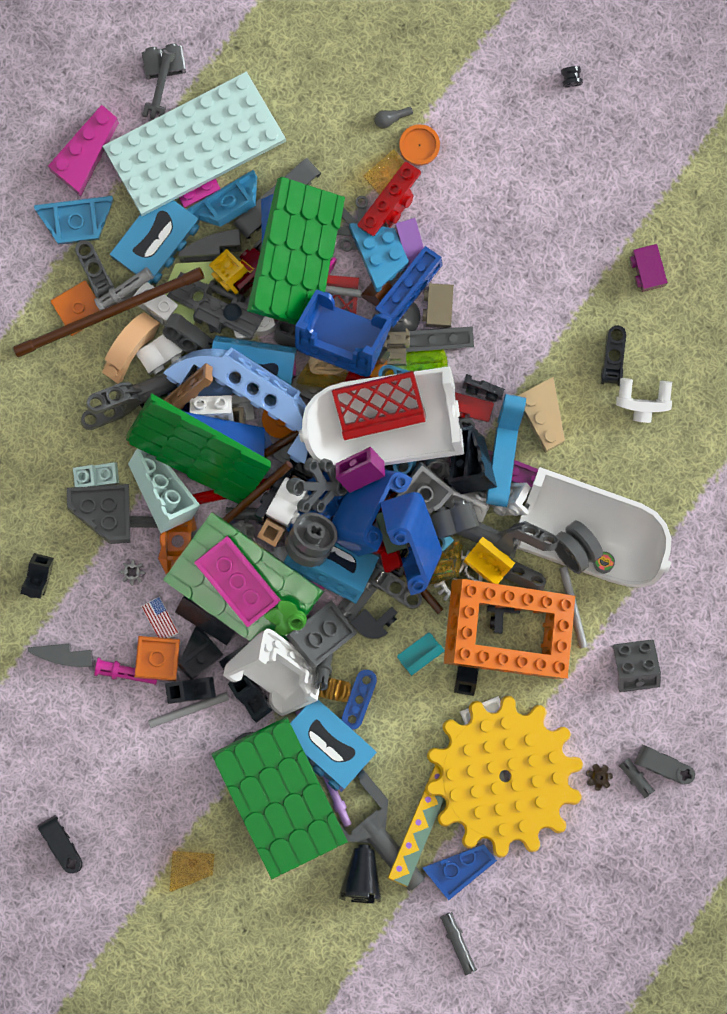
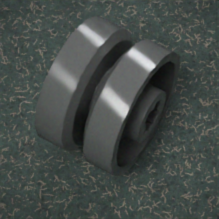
[285,512,337,567]
[555,520,603,574]

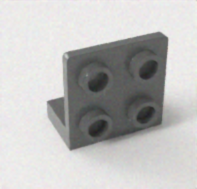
[613,640,661,692]

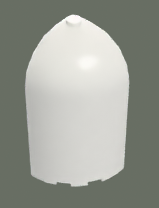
[299,366,464,469]
[517,467,671,587]

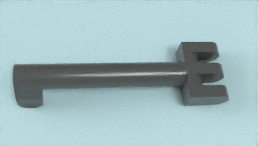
[142,50,176,120]

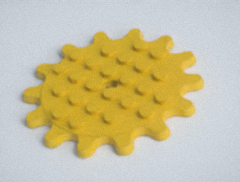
[425,696,583,858]

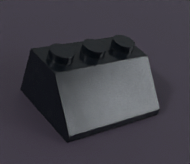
[175,596,237,646]

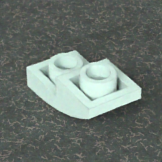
[73,462,119,487]

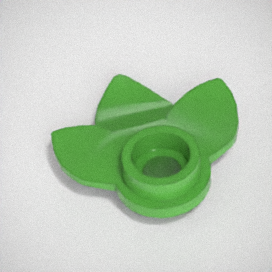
[265,601,307,635]

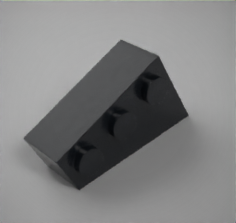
[448,425,497,494]

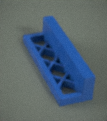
[375,246,443,328]

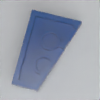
[422,844,497,900]

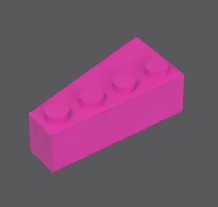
[48,105,119,196]

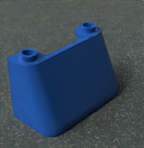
[295,289,392,377]
[331,470,413,556]
[380,492,442,595]

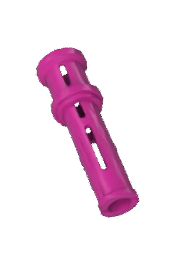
[94,657,157,685]

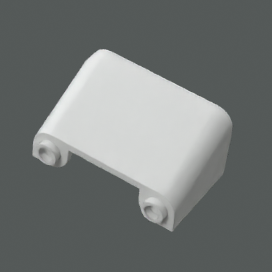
[223,629,320,716]

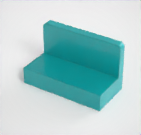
[397,632,445,676]

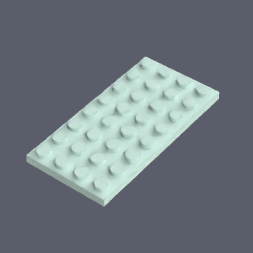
[103,72,286,216]

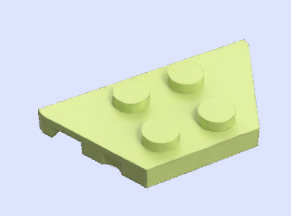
[164,261,214,325]

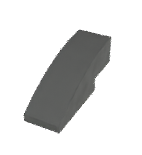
[179,229,242,263]
[27,644,94,668]

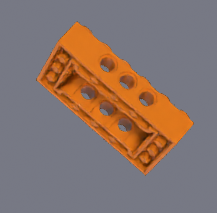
[443,579,575,679]

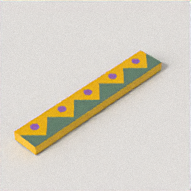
[387,764,444,887]

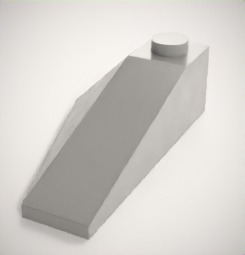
[373,462,454,540]

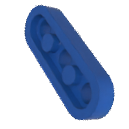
[342,670,377,730]

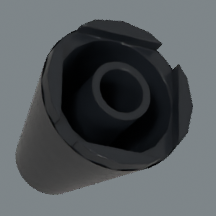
[339,844,381,904]

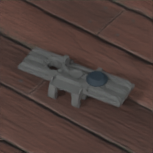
[167,272,265,339]

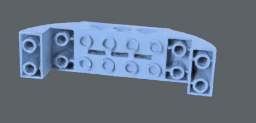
[163,347,310,464]

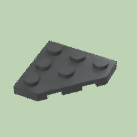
[67,484,131,544]

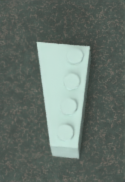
[128,449,200,533]

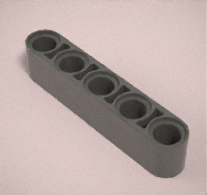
[233,158,321,239]

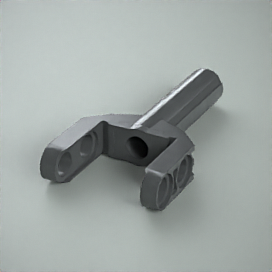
[80,366,198,430]
[447,507,559,591]
[340,769,425,891]

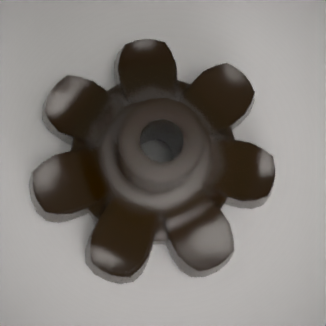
[586,764,613,791]

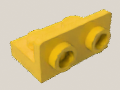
[209,249,248,295]

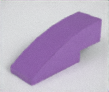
[395,218,424,268]

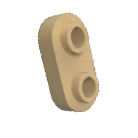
[308,357,347,375]

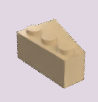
[518,377,565,453]

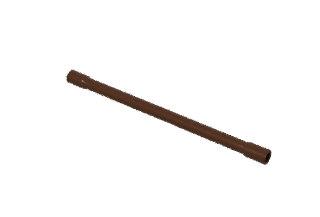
[13,267,205,358]

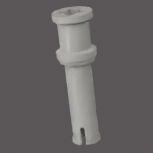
[94,267,154,310]

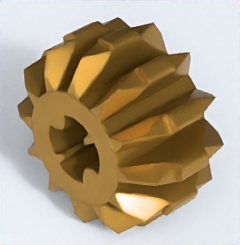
[318,678,351,702]

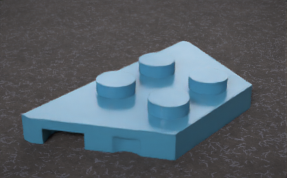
[186,170,257,227]
[34,196,113,245]
[349,223,409,292]

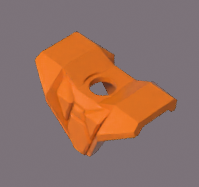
[158,516,197,574]

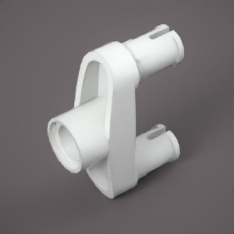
[616,378,672,423]

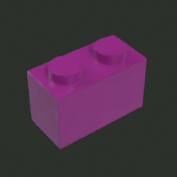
[629,244,668,292]
[336,447,385,493]

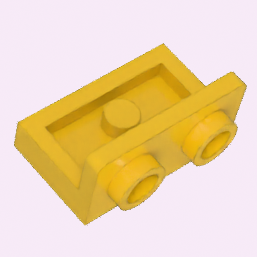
[464,537,515,584]

